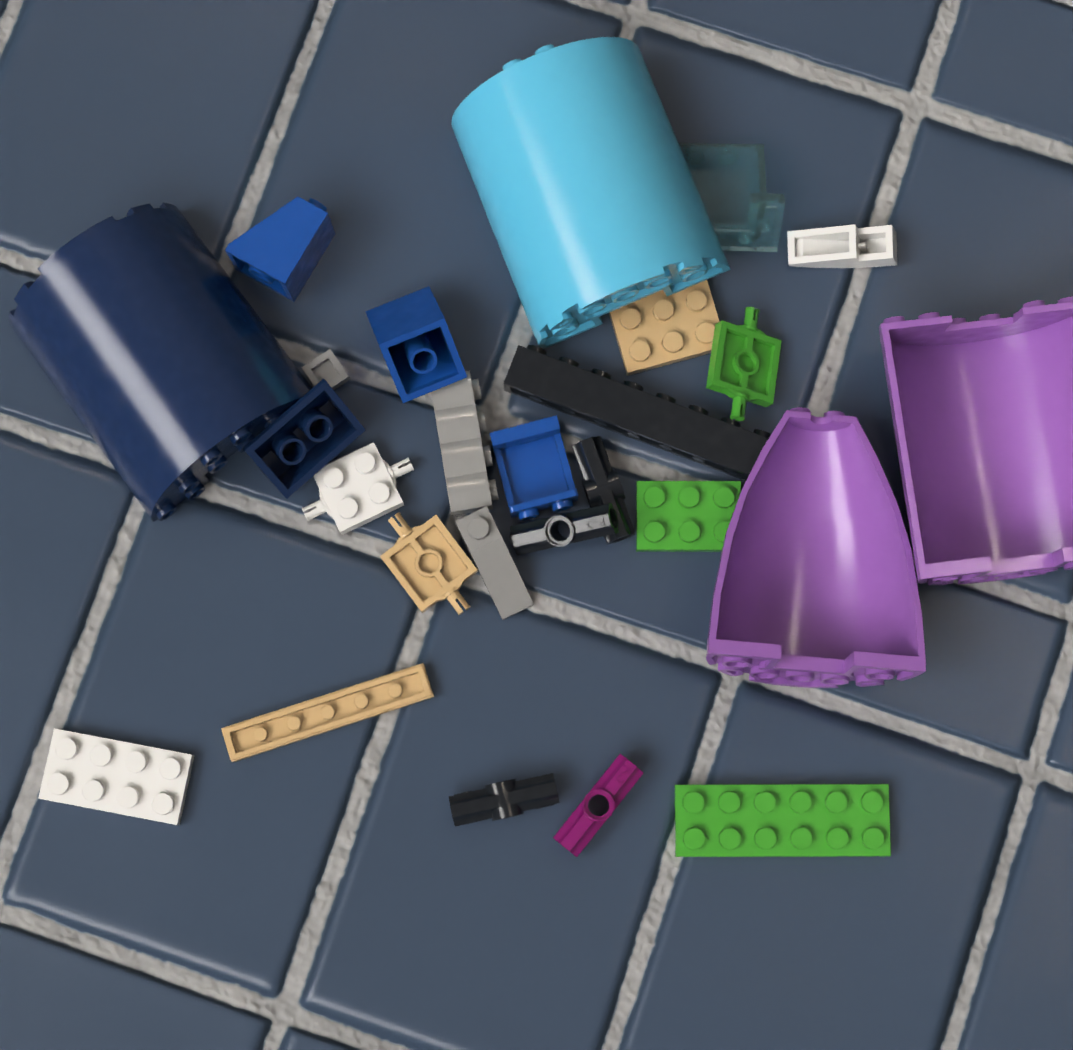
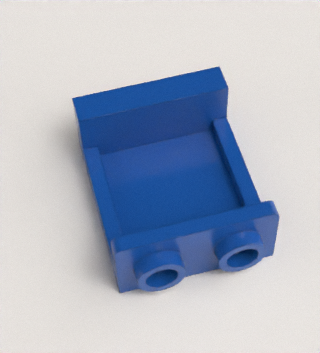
[489,415,579,521]

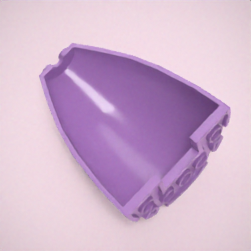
[706,407,926,688]

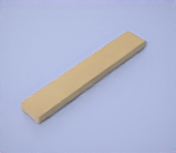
[221,663,434,762]

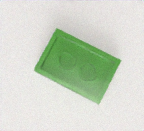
[636,481,741,552]

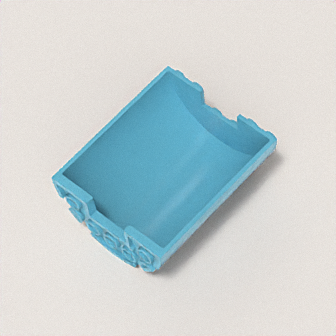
[451,37,731,349]

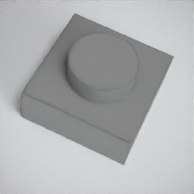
[301,349,350,390]

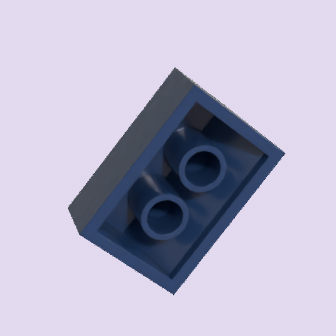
[243,379,366,499]

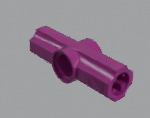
[553,754,644,857]

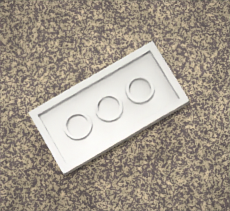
[38,728,195,825]

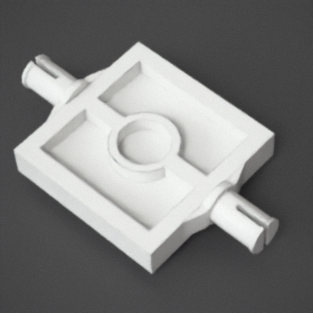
[302,442,414,535]

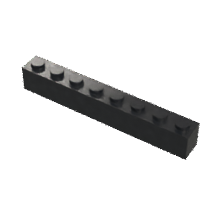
[503,345,771,481]

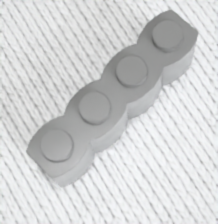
[431,370,499,516]

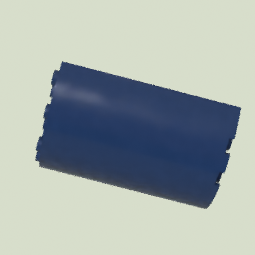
[9,203,312,522]

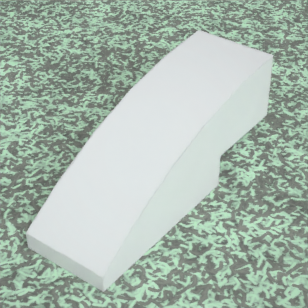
[787,224,897,268]

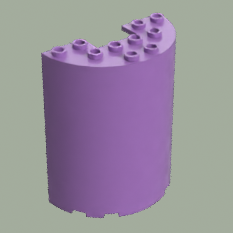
[879,296,1073,585]

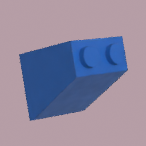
[225,196,335,302]
[365,286,467,403]

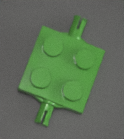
[706,307,782,421]

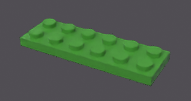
[674,784,891,857]

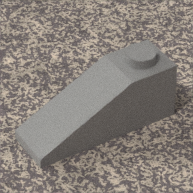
[455,506,534,620]

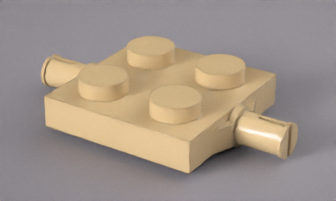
[380,512,478,615]

